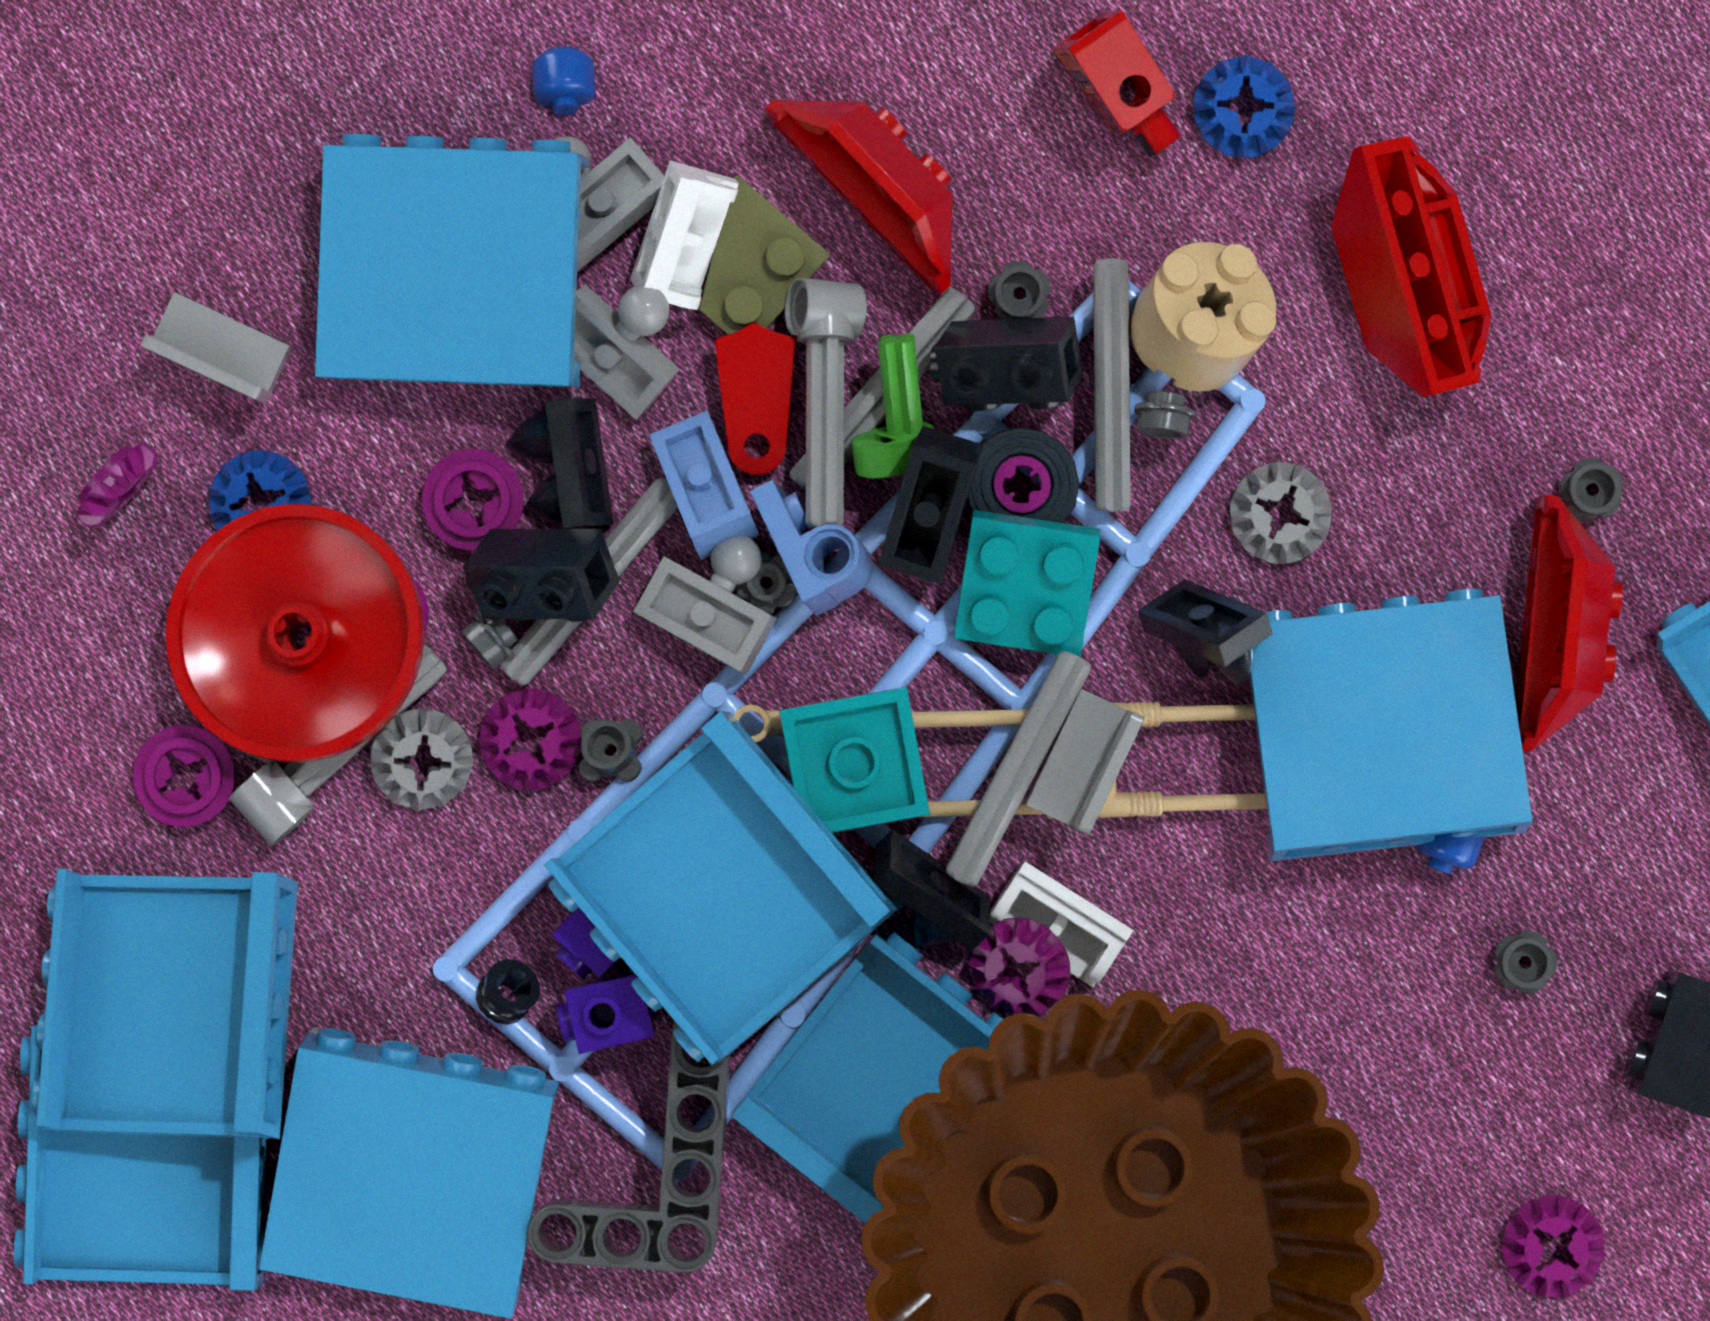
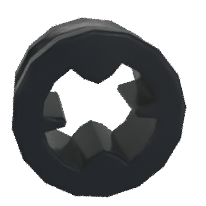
[476,959,540,1025]

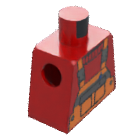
[1051,10,1181,157]

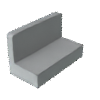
[140,292,292,405]
[1024,689,1144,835]

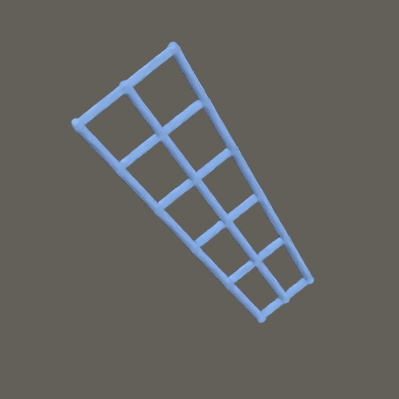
[433,279,1266,1182]

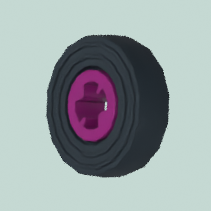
[967,427,1080,523]

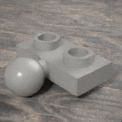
[554,136,664,272]
[574,284,680,420]
[633,536,777,675]

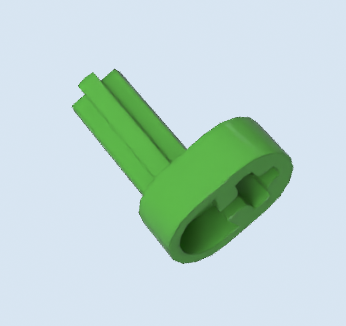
[851,333,933,478]

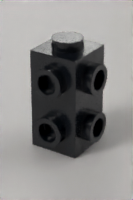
[930,316,1083,411]
[463,529,620,622]

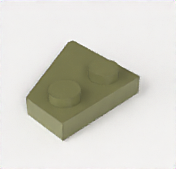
[699,175,830,335]

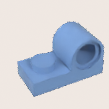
[649,410,760,560]
[750,480,873,616]

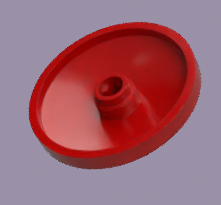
[166,504,425,762]

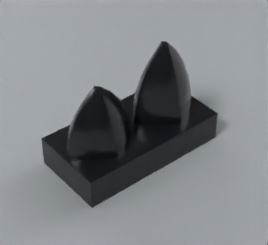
[506,398,614,529]
[1137,579,1273,685]
[869,829,990,950]

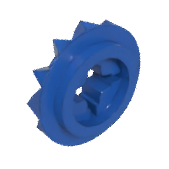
[1193,55,1296,158]
[208,450,311,530]

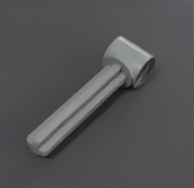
[785,278,867,529]
[228,645,447,847]

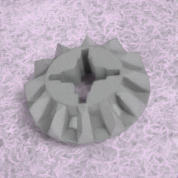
[1230,462,1333,564]
[370,709,473,812]

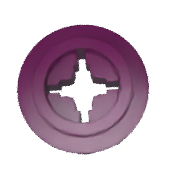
[75,442,158,528]
[422,449,524,551]
[478,688,581,790]
[133,725,237,827]
[968,917,1071,1016]
[1502,1195,1605,1298]

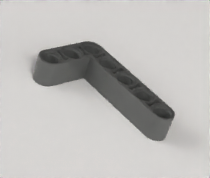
[528,1019,732,1273]

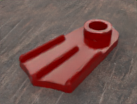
[715,322,795,475]

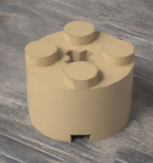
[1129,242,1276,391]

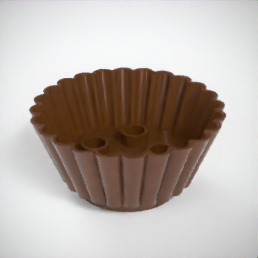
[861,989,1384,1321]

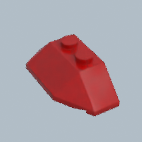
[764,100,953,299]
[1331,136,1492,397]
[1515,494,1623,752]

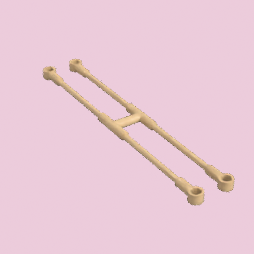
[733,702,1267,819]

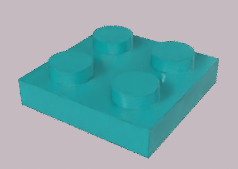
[954,510,1101,657]
[779,687,930,833]

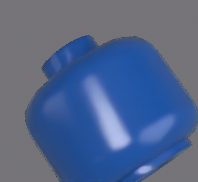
[532,46,596,116]
[1415,833,1485,875]

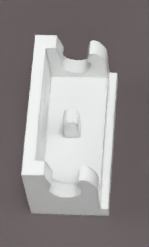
[630,160,739,310]
[990,860,1134,987]

